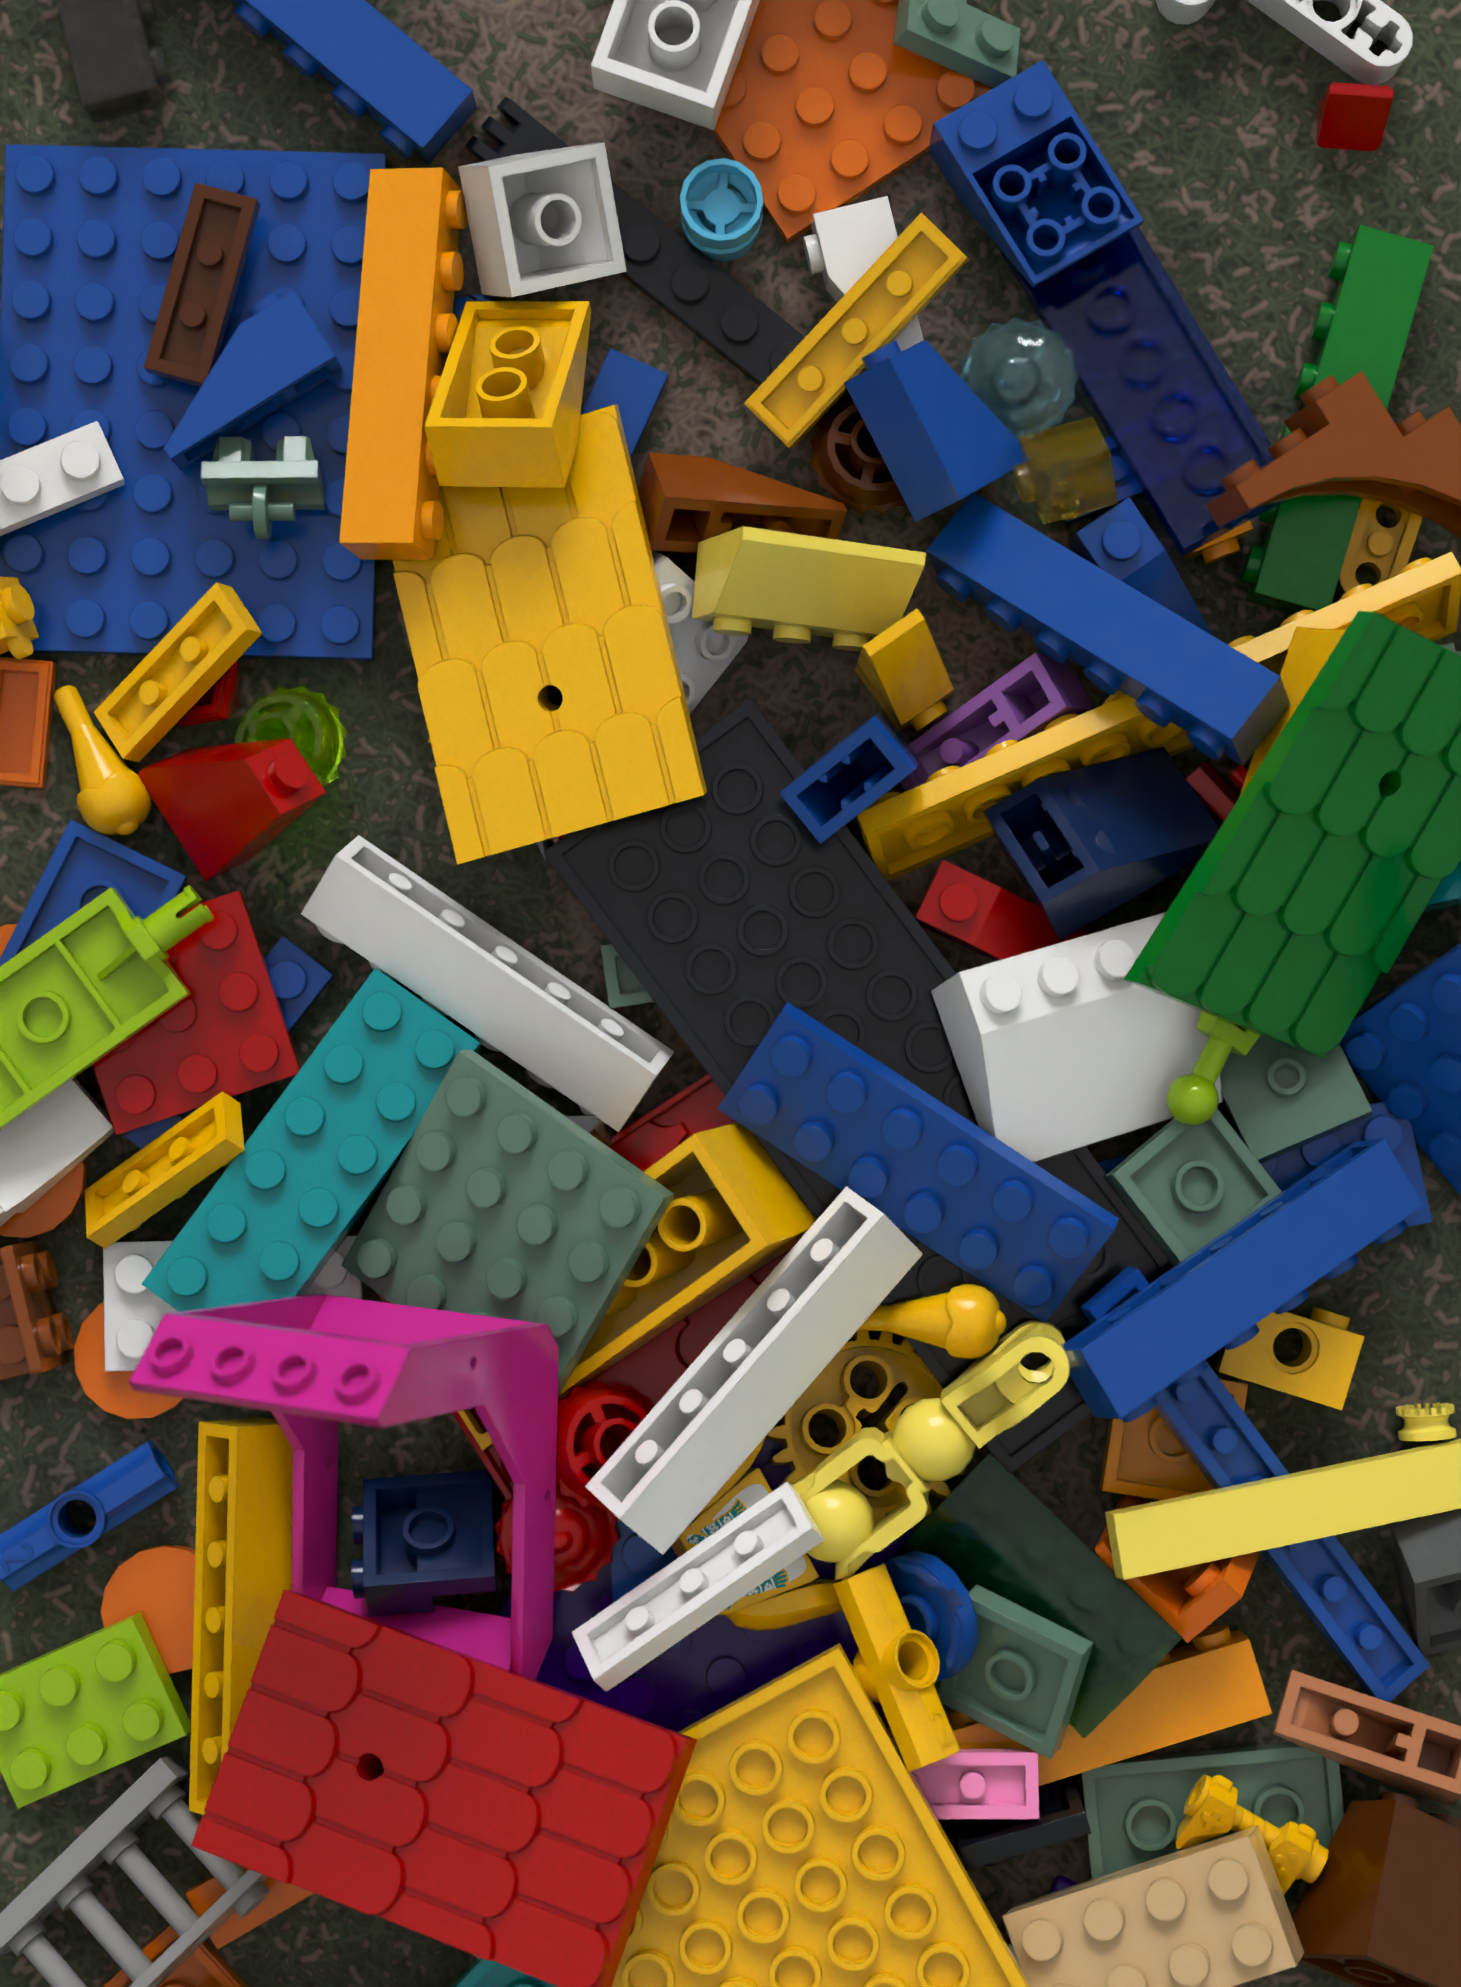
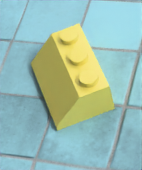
[692,526,926,651]

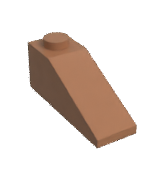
[1273,1670,1461,1805]

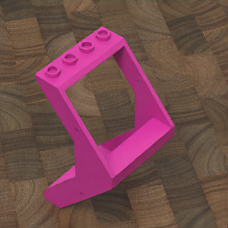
[129,1293,559,1680]

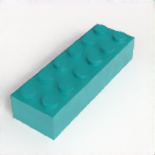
[142,968,482,1312]

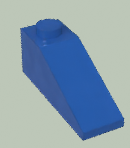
[164,291,343,471]
[1069,497,1213,636]

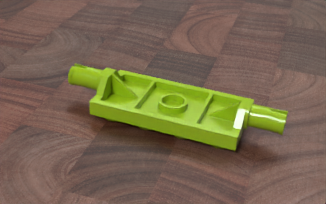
[0,885,214,1131]

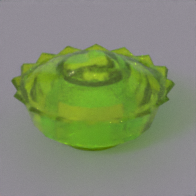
[234,685,347,789]

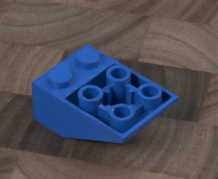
[929,60,1144,287]

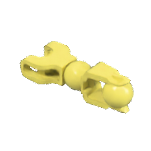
[791,1319,1070,1580]

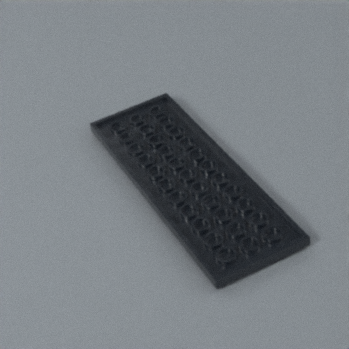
[544,698,1174,1476]

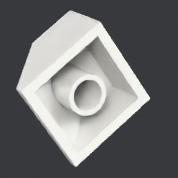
[458,142,627,297]

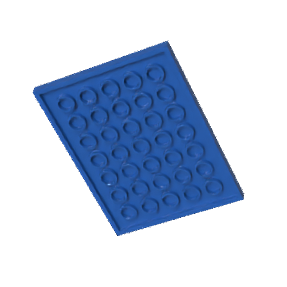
[0,144,388,661]

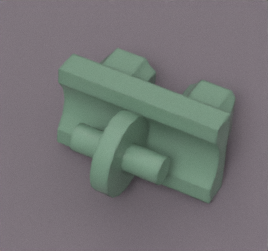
[201,436,326,540]

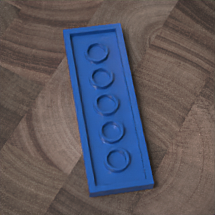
[717,1002,1119,1323]

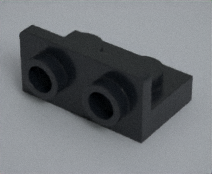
[951,1776,1091,1870]

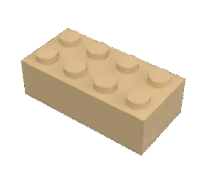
[1002,1825,1304,1987]

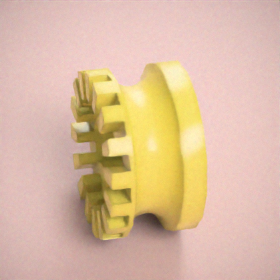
[1396,1403,1457,1442]

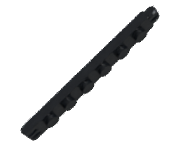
[465,97,853,419]

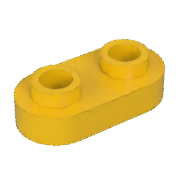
[1336,498,1423,597]

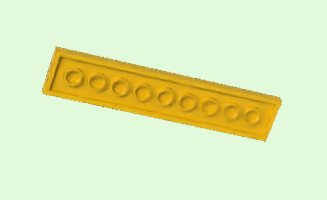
[857,551,1461,881]

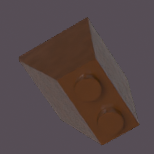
[1292,1792,1461,1987]

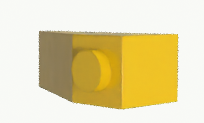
[855,608,954,733]

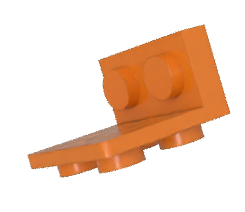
[1095,1494,1261,1643]

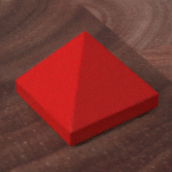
[177,660,239,727]

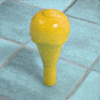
[53,685,153,836]
[858,1284,1006,1359]

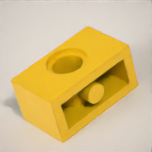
[1210,1306,1365,1410]

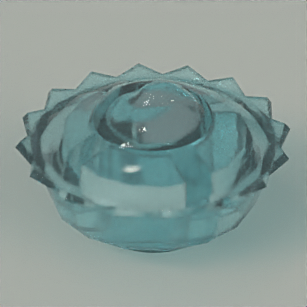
[959,317,1079,443]

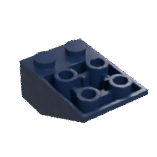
[983,747,1220,941]

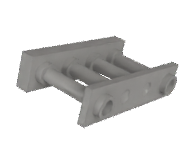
[0,1754,271,1987]

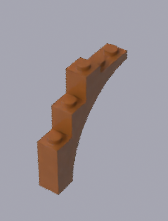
[1205,371,1461,539]

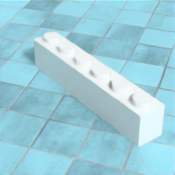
[301,835,674,1132]
[585,1186,923,1555]

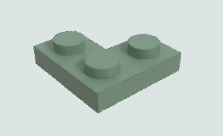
[893,0,1020,88]

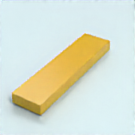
[744,212,970,449]

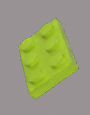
[0,1612,191,1809]

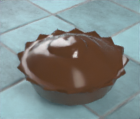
[810,401,906,514]

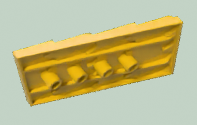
[392,404,707,865]

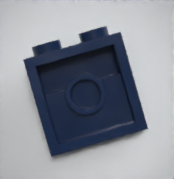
[351,1470,497,1617]

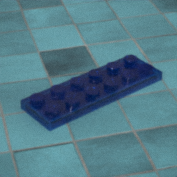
[994,226,1288,556]

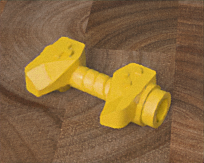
[1176,1774,1329,1895]

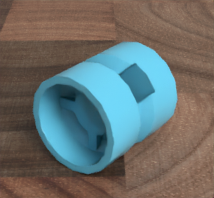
[680,158,763,263]

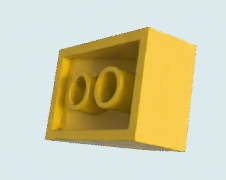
[424,301,591,489]

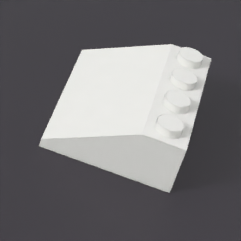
[931,912,1223,1163]

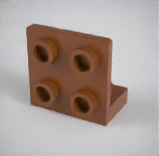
[0,1239,74,1380]

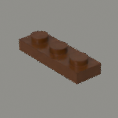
[144,182,261,387]

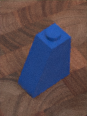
[844,340,1031,522]
[779,710,919,844]

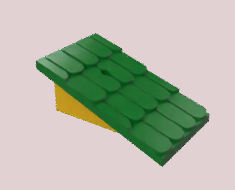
[1123,611,1461,1058]

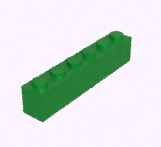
[1240,224,1434,615]

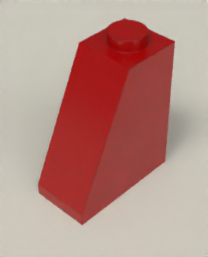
[137,738,326,881]

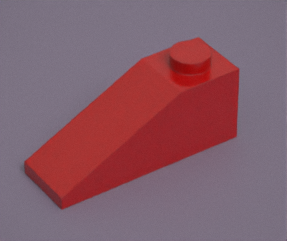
[914,860,1088,961]

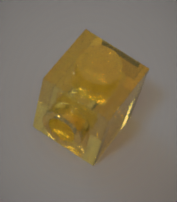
[1013,416,1118,525]

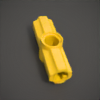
[833,1563,960,1772]

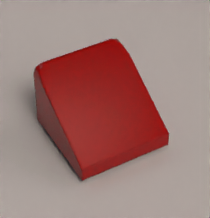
[1316,82,1394,151]

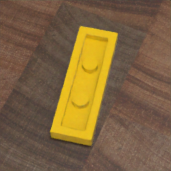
[94,582,263,762]
[84,1091,245,1249]

